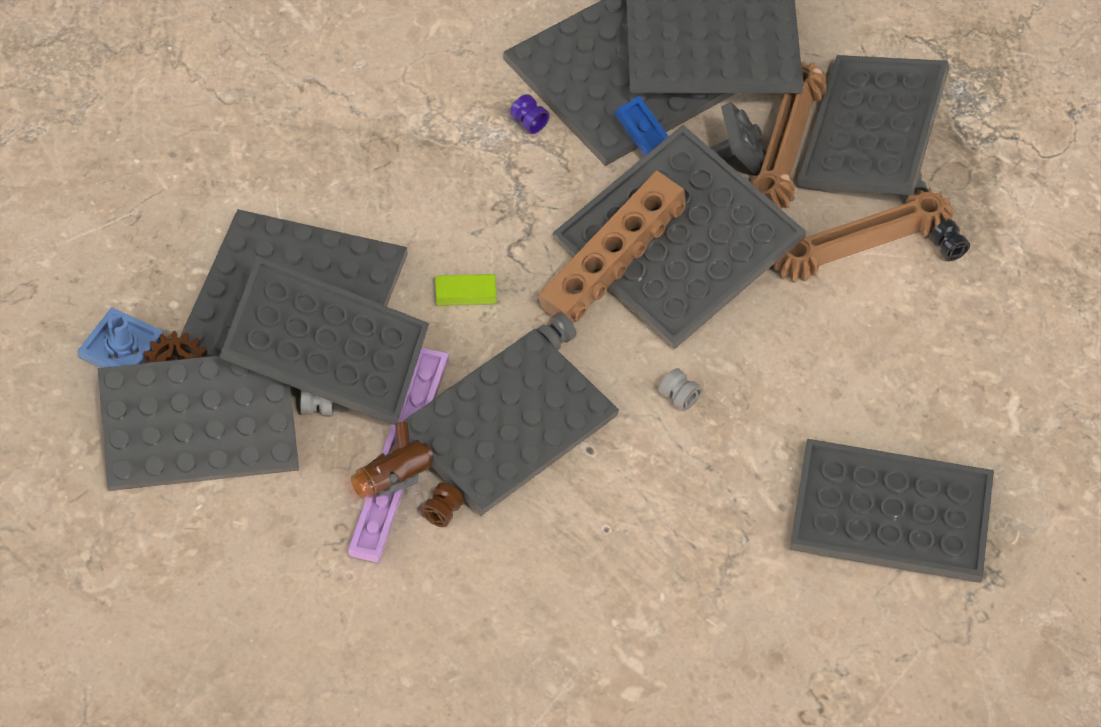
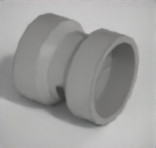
[659,368,702,411]
[301,390,335,416]

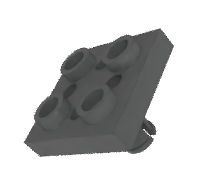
[710,102,766,176]

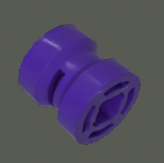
[510,94,550,134]

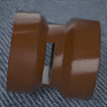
[421,482,464,527]

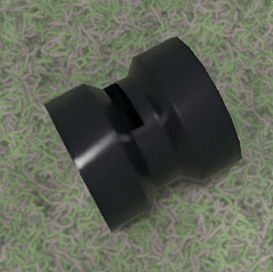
[930,220,970,262]

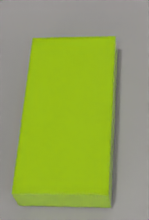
[435,274,497,306]

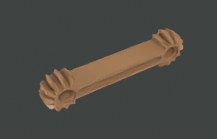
[750,61,827,209]
[773,188,953,283]

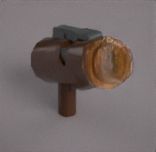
[351,422,434,499]

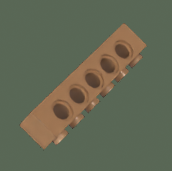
[538,170,686,323]

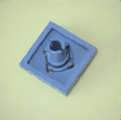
[78,307,164,368]

